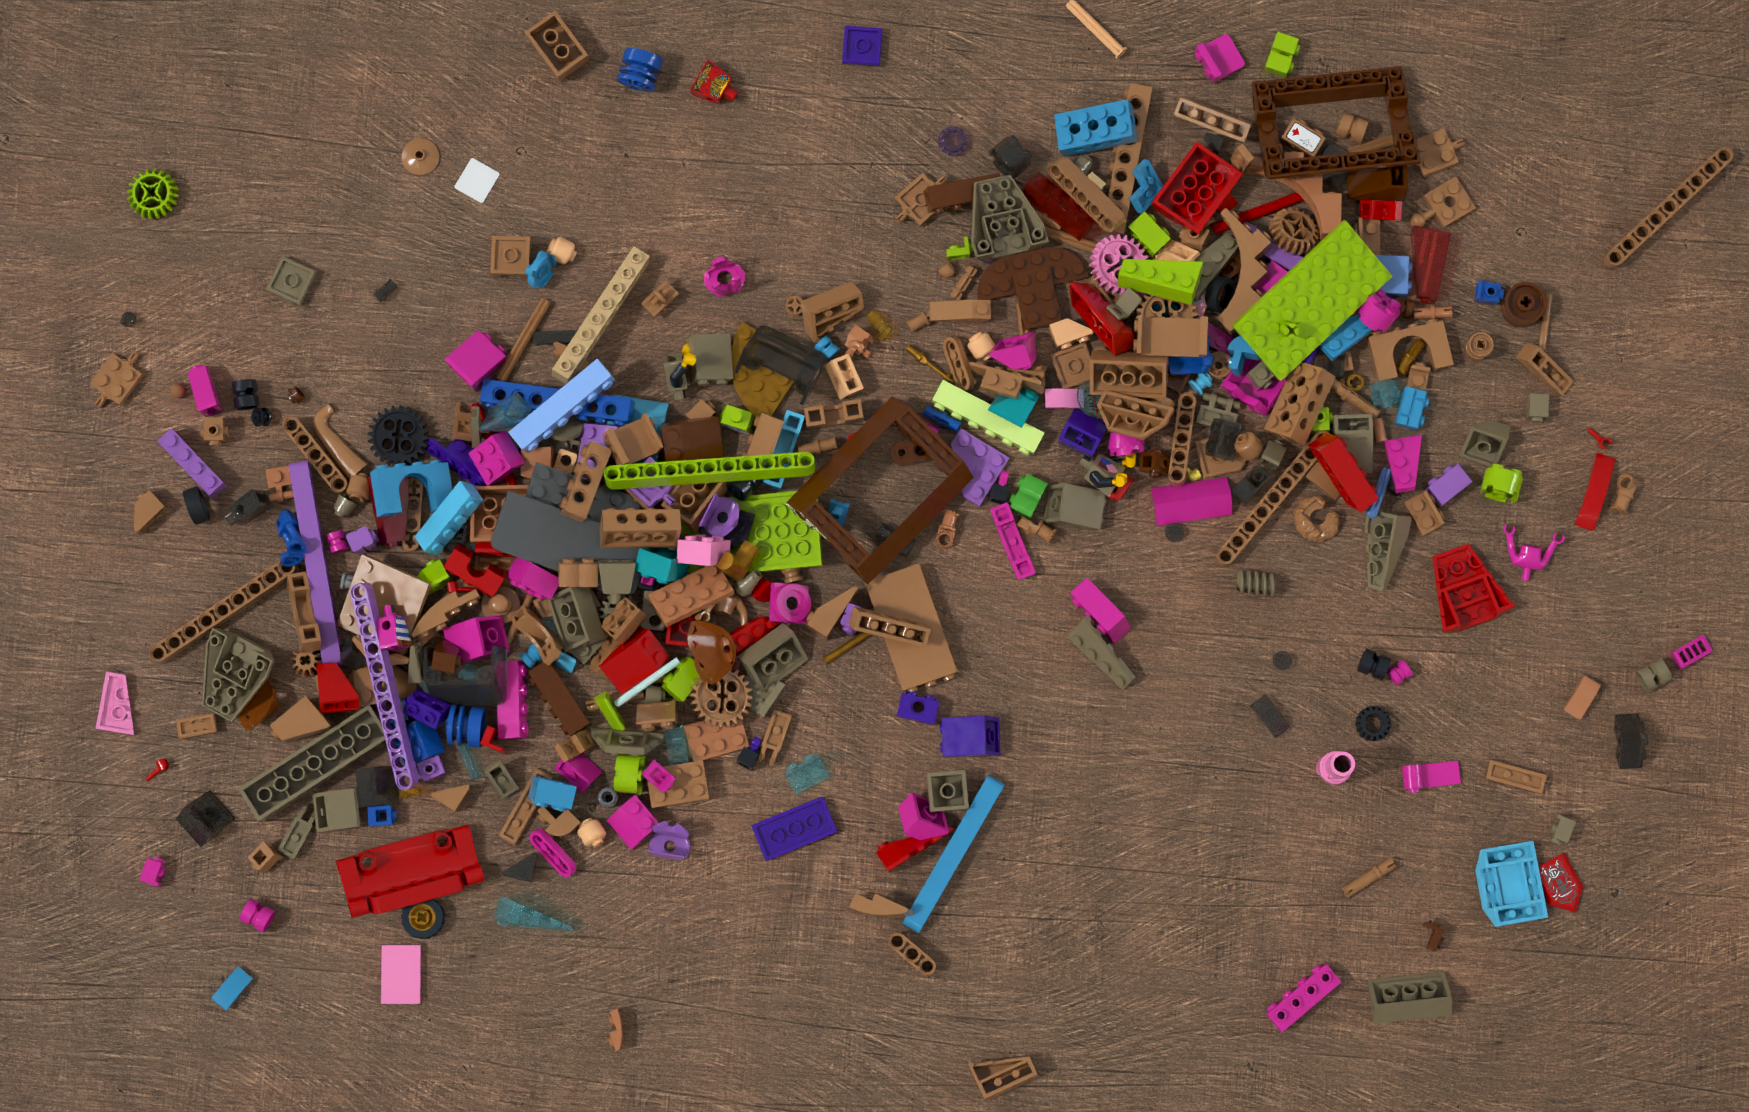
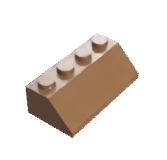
[1090,351,1169,399]

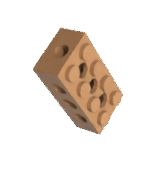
[1264,362,1336,446]
[599,508,681,548]

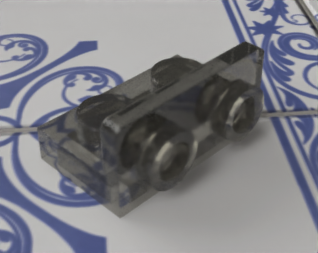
[1205,418,1243,462]

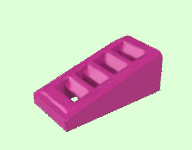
[1670,635,1713,670]

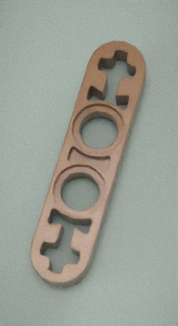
[402,478,424,552]

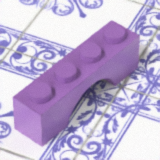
[158,428,227,499]

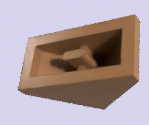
[431,784,471,812]

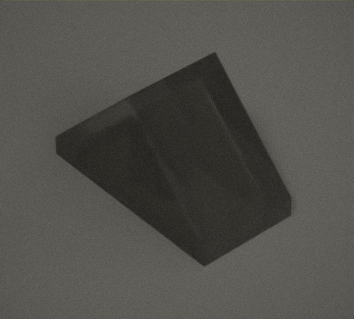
[502,852,538,883]

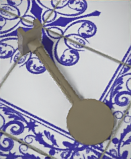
[471,407,583,448]

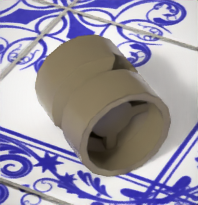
[1636,658,1672,693]

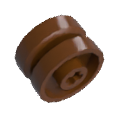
[1501,282,1547,328]

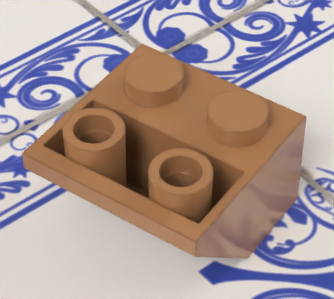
[601,597,648,645]

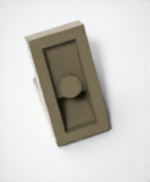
[483,759,519,799]

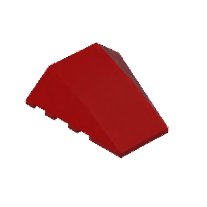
[1432,544,1515,633]

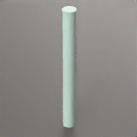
[614,657,681,707]

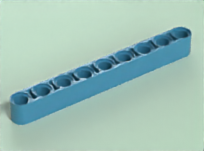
[902,774,1005,933]

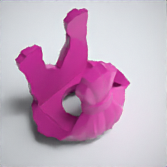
[704,256,746,297]

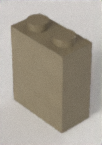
[688,334,733,386]

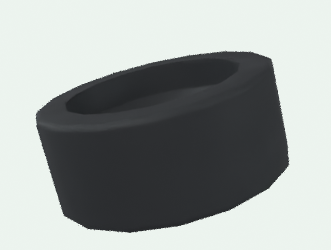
[1205,276,1238,313]
[183,486,210,525]

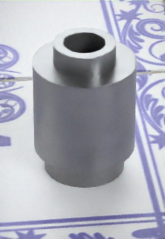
[598,788,619,808]

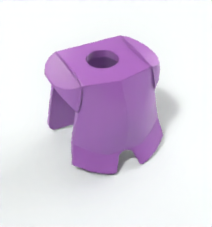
[699,493,739,537]
[648,821,690,861]

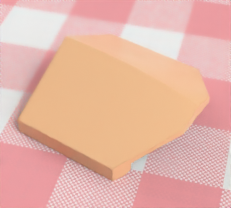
[1155,240,1200,261]

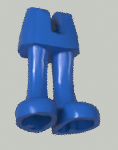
[276,509,308,566]

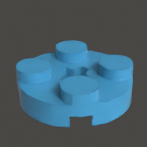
[525,250,556,289]

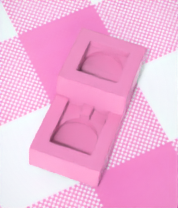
[1045,389,1084,409]

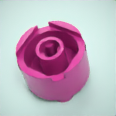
[1355,288,1401,333]

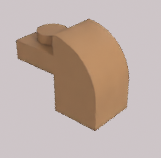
[537,807,581,837]

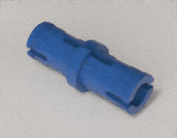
[923,405,962,433]

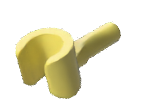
[1178,460,1201,482]

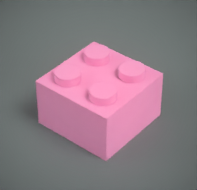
[677,534,731,566]

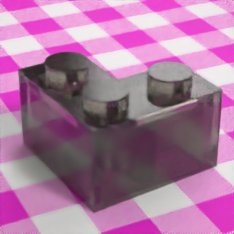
[1614,713,1648,769]

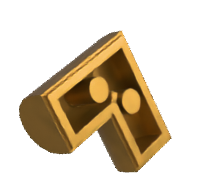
[716,540,761,581]

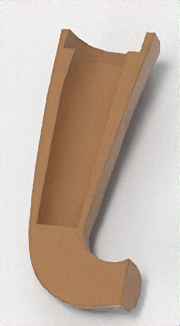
[314,403,370,481]

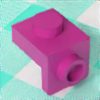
[642,760,676,793]

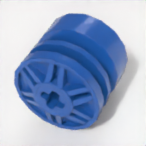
[616,48,663,92]
[446,705,486,748]

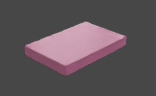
[381,945,421,1004]

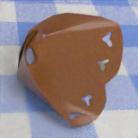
[687,621,736,684]
[239,680,279,730]

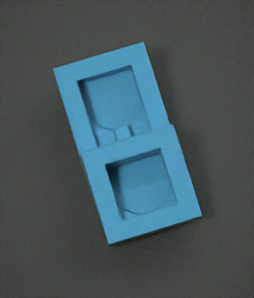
[211,967,253,1011]

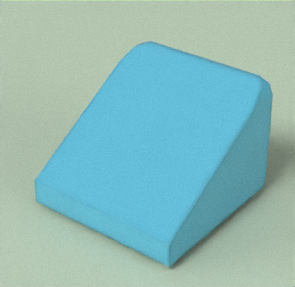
[555,651,578,674]

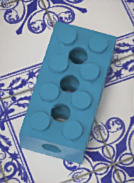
[1054,99,1138,157]

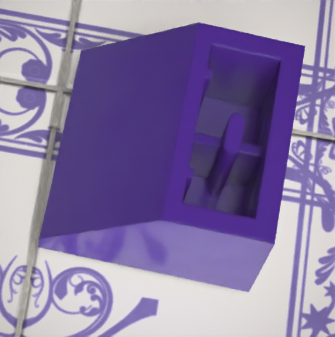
[1058,408,1107,459]

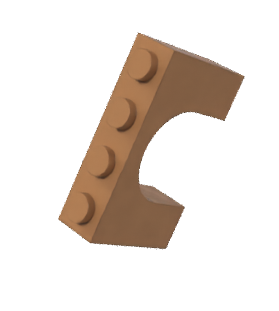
[1366,319,1454,384]

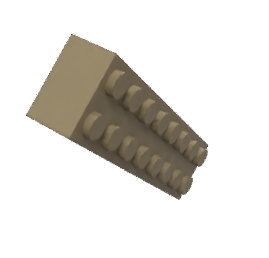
[238,705,386,822]

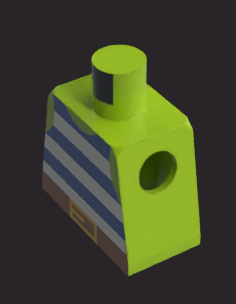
[719,405,756,436]

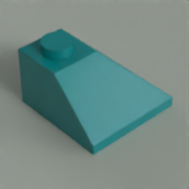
[988,387,1040,428]

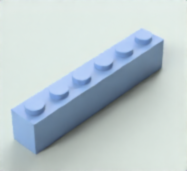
[508,359,615,453]

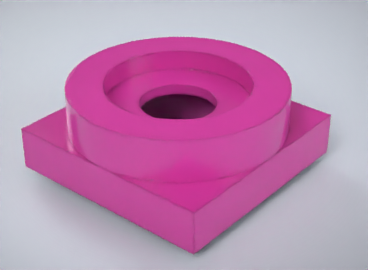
[769,583,811,625]

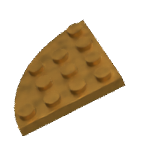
[731,322,807,416]

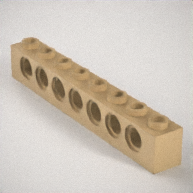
[552,246,650,384]

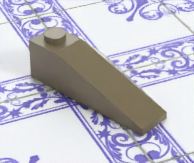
[1364,510,1412,591]

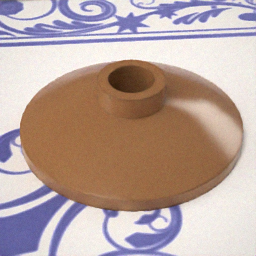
[401,138,439,176]

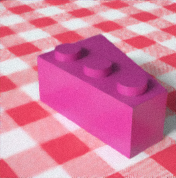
[1070,578,1131,644]

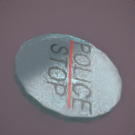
[1077,380,1102,418]

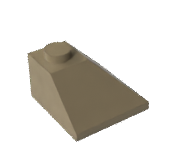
[1459,420,1510,467]

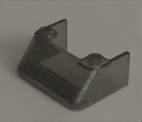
[734,325,828,405]
[423,646,507,707]

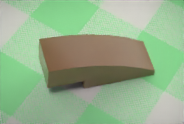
[849,893,914,918]

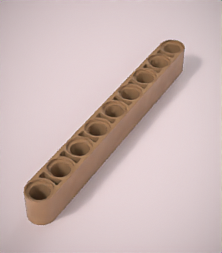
[1603,147,1733,269]
[1216,430,1330,566]
[149,561,298,664]

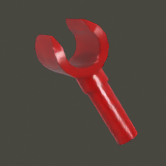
[1587,428,1612,449]
[447,581,474,594]
[145,758,169,781]

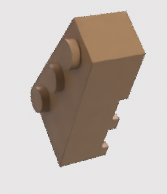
[968,1057,1038,1102]

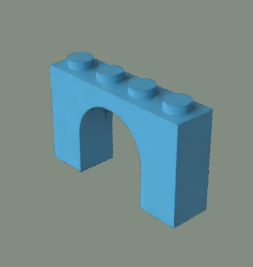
[370,460,452,518]

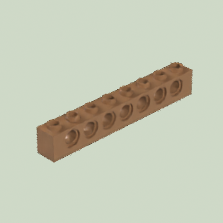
[1098,83,1153,237]

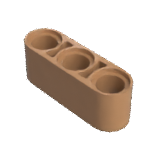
[889,933,936,975]

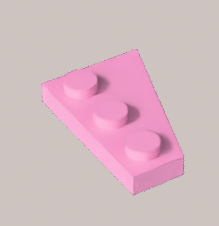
[96,672,134,735]

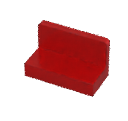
[480,726,507,754]

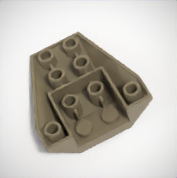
[971,175,1049,260]
[202,628,275,722]

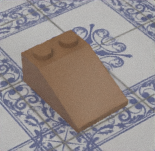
[806,586,858,640]

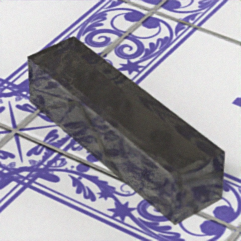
[533,330,578,346]

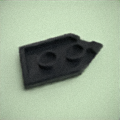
[698,510,755,550]

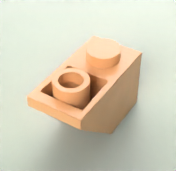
[1049,318,1093,350]

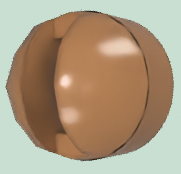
[938,261,954,278]
[171,383,185,398]

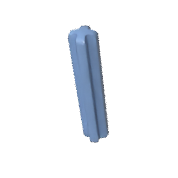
[1366,467,1391,519]

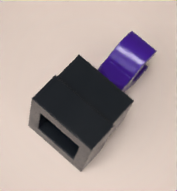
[736,736,762,771]

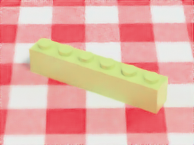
[932,380,1044,456]

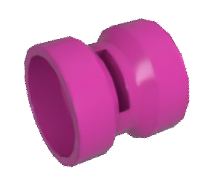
[325,530,349,554]
[1387,660,1413,686]

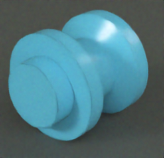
[1188,373,1213,396]

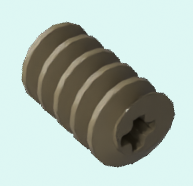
[1235,569,1276,598]

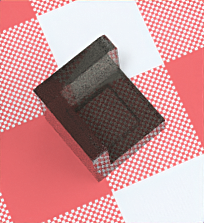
[340,636,366,671]

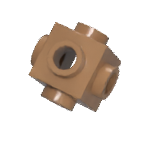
[201,417,229,446]

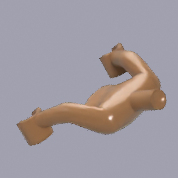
[695,579,748,626]

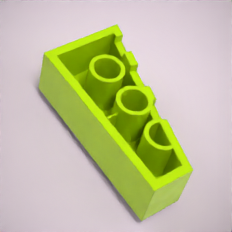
[1118,259,1203,305]

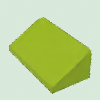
[594,691,625,731]

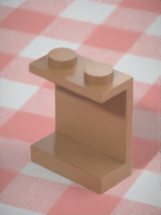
[602,413,663,465]

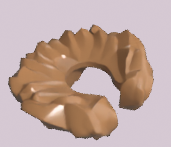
[1293,495,1340,542]

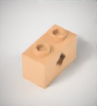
[825,353,864,400]

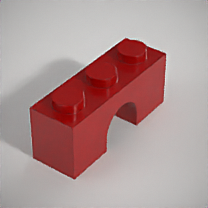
[443,543,507,597]

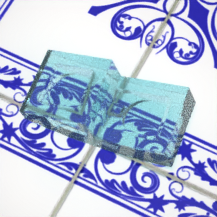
[665,725,689,766]

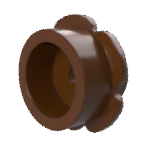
[287,386,305,404]

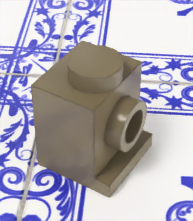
[1549,814,1576,846]

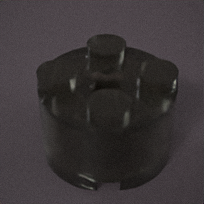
[989,135,1032,179]

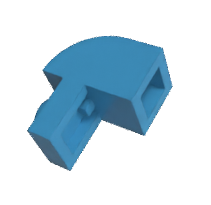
[1227,336,1261,376]

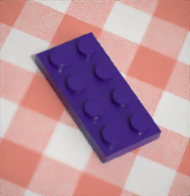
[751,796,837,861]

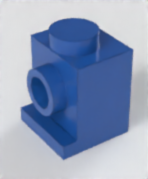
[1474,280,1504,305]
[367,805,397,827]

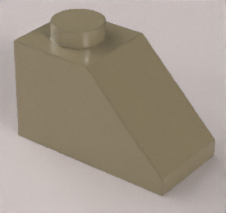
[1258,440,1287,471]

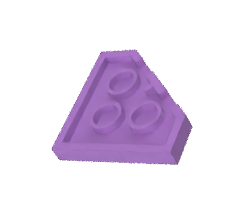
[951,428,1009,507]

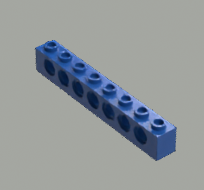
[480,379,635,426]

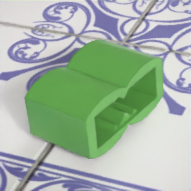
[1009,473,1048,519]

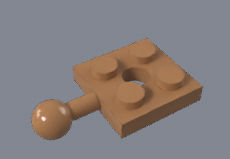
[1410,176,1476,229]

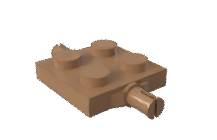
[1407,129,1465,178]
[895,173,948,226]
[90,351,144,408]

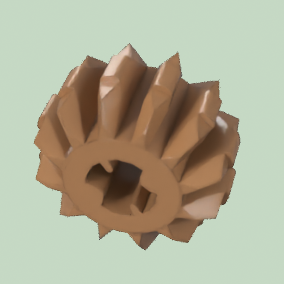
[290,646,323,678]

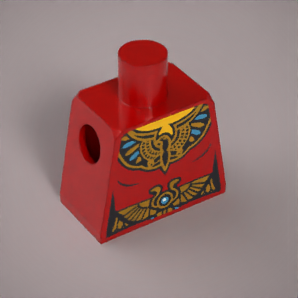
[690,60,738,104]

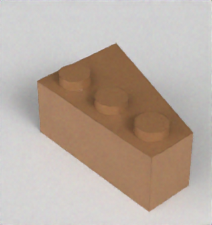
[801,281,864,343]

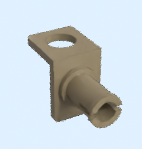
[1106,287,1142,320]

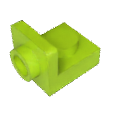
[946,236,973,261]

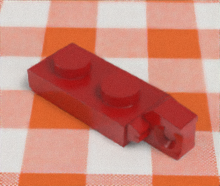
[729,616,780,653]

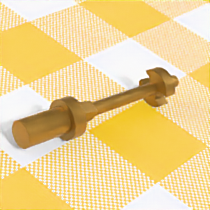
[906,345,954,383]

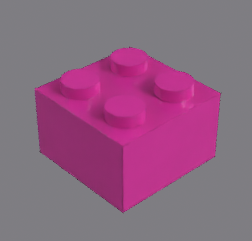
[468,431,525,486]
[506,557,559,600]

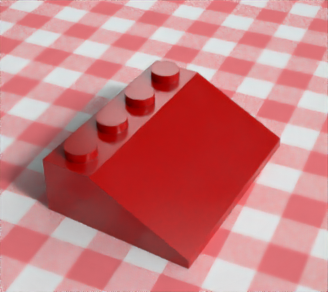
[1152,142,1243,235]

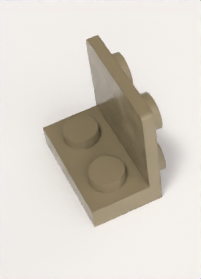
[743,674,786,718]

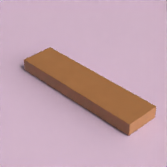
[498,768,553,845]

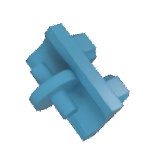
[828,498,850,528]

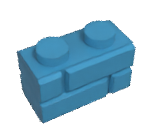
[1394,386,1430,431]

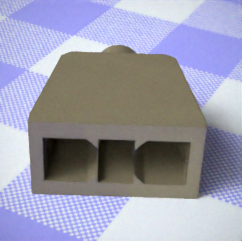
[597,559,636,604]

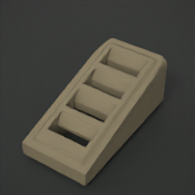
[407,640,427,684]

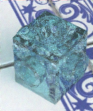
[1370,380,1400,409]

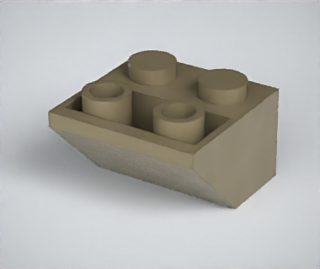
[312,788,360,833]

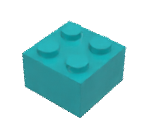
[635,547,689,584]

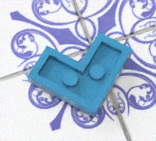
[1129,159,1163,213]

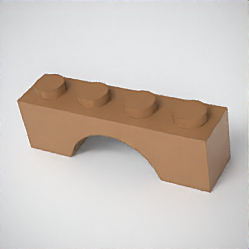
[286,572,321,653]

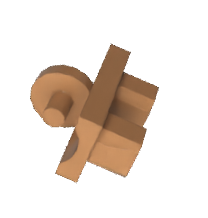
[641,280,679,318]

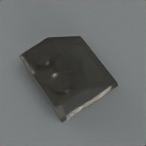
[355,766,400,808]
[176,790,235,847]

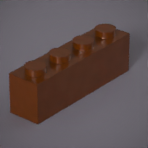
[923,173,1000,214]
[528,662,591,737]

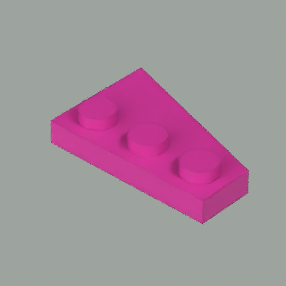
[1384,435,1422,493]

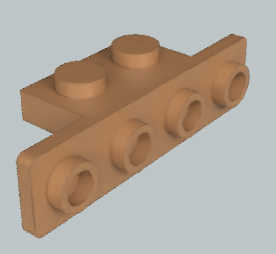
[969,361,1044,399]

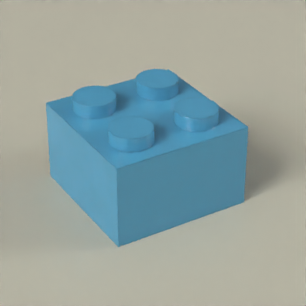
[528,775,577,812]

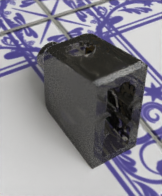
[225,489,273,526]

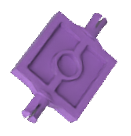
[628,457,676,508]

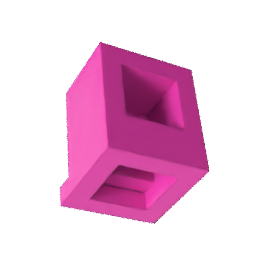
[139,856,166,887]

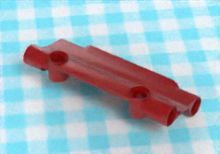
[336,824,484,918]

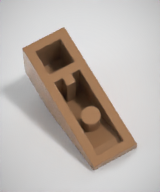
[929,300,991,323]
[1515,343,1574,396]

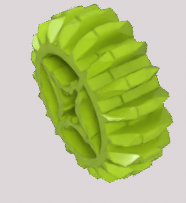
[127,168,179,220]

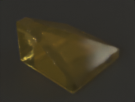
[399,787,422,799]

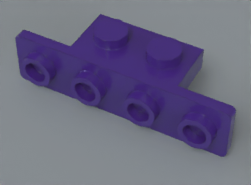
[425,438,491,486]

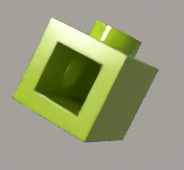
[1310,405,1333,433]

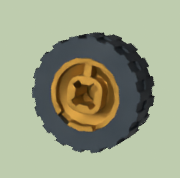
[401,899,445,939]

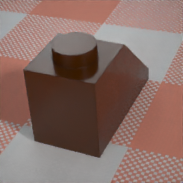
[431,638,462,673]

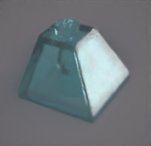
[479,392,532,433]

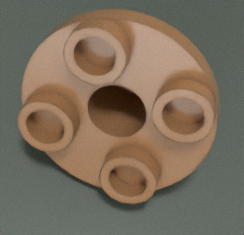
[482,586,520,624]

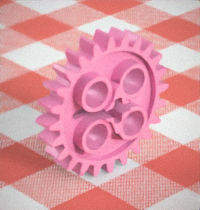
[1089,234,1148,296]

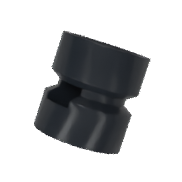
[232,379,260,411]
[727,466,763,502]
[1357,648,1391,681]

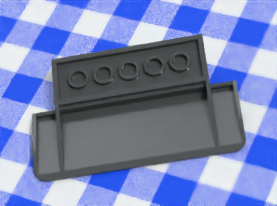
[491,462,643,595]

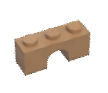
[804,399,864,430]

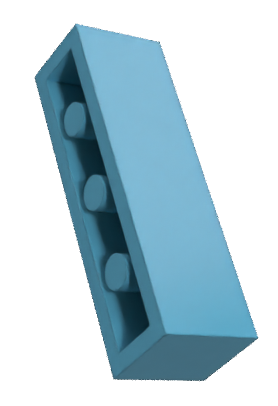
[415,481,483,556]

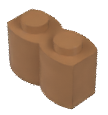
[558,558,598,587]

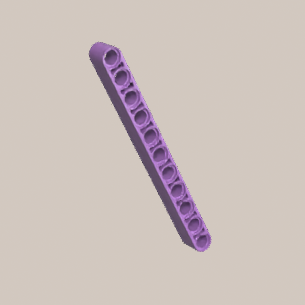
[289,460,344,666]
[350,582,419,790]

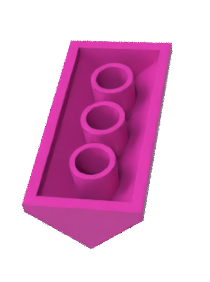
[1151,477,1233,526]

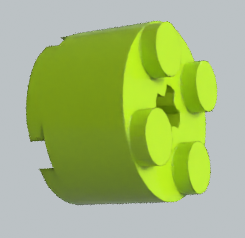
[1480,464,1523,503]
[614,754,645,794]

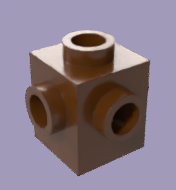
[1139,450,1170,478]

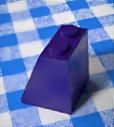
[940,716,1000,758]

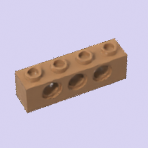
[1174,95,1253,142]
[560,441,612,523]
[848,606,931,647]

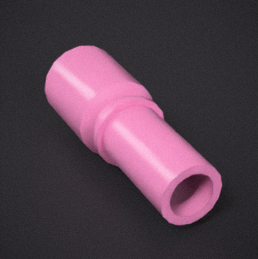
[1316,751,1355,786]

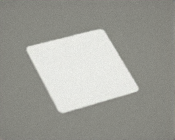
[454,158,499,203]

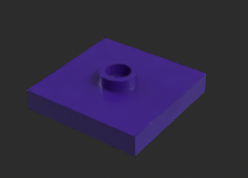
[842,26,883,67]

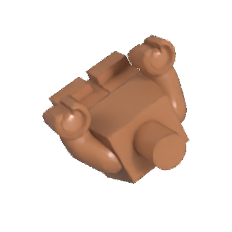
[844,324,875,359]

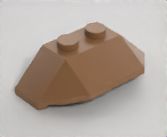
[1097,390,1174,440]
[342,665,417,712]

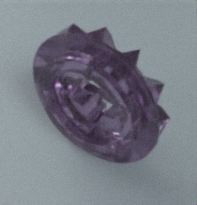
[938,126,968,156]

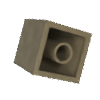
[1043,483,1106,530]

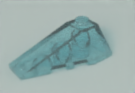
[493,896,575,932]

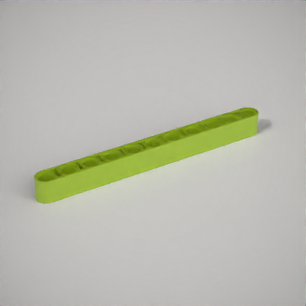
[604,452,815,490]

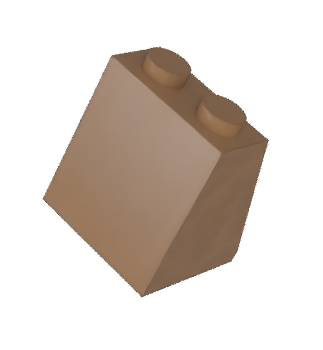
[269,696,334,743]

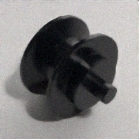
[251,407,271,427]

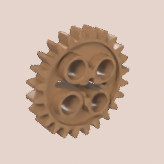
[1136,294,1198,320]
[689,668,753,728]

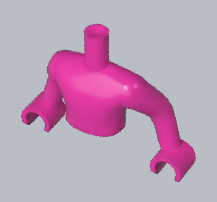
[1503,524,1565,581]

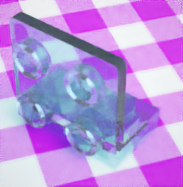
[784,753,830,795]

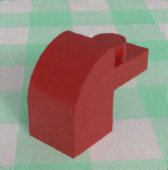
[1359,200,1402,221]

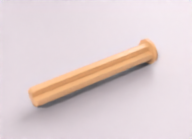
[1066,0,1127,59]

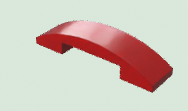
[1574,453,1615,531]

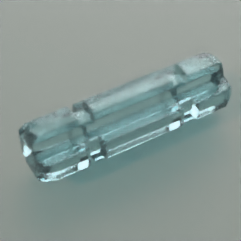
[457,743,481,780]

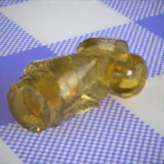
[866,310,892,341]

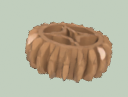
[1268,207,1320,256]

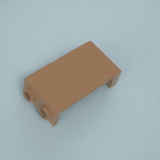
[1134,315,1208,358]

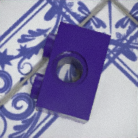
[897,691,939,726]

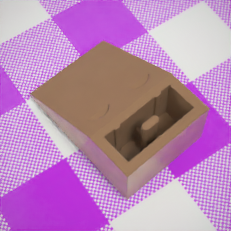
[636,701,679,732]

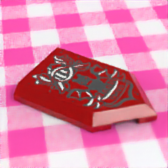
[1538,853,1583,913]

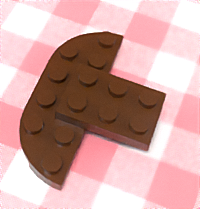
[977,247,1089,330]

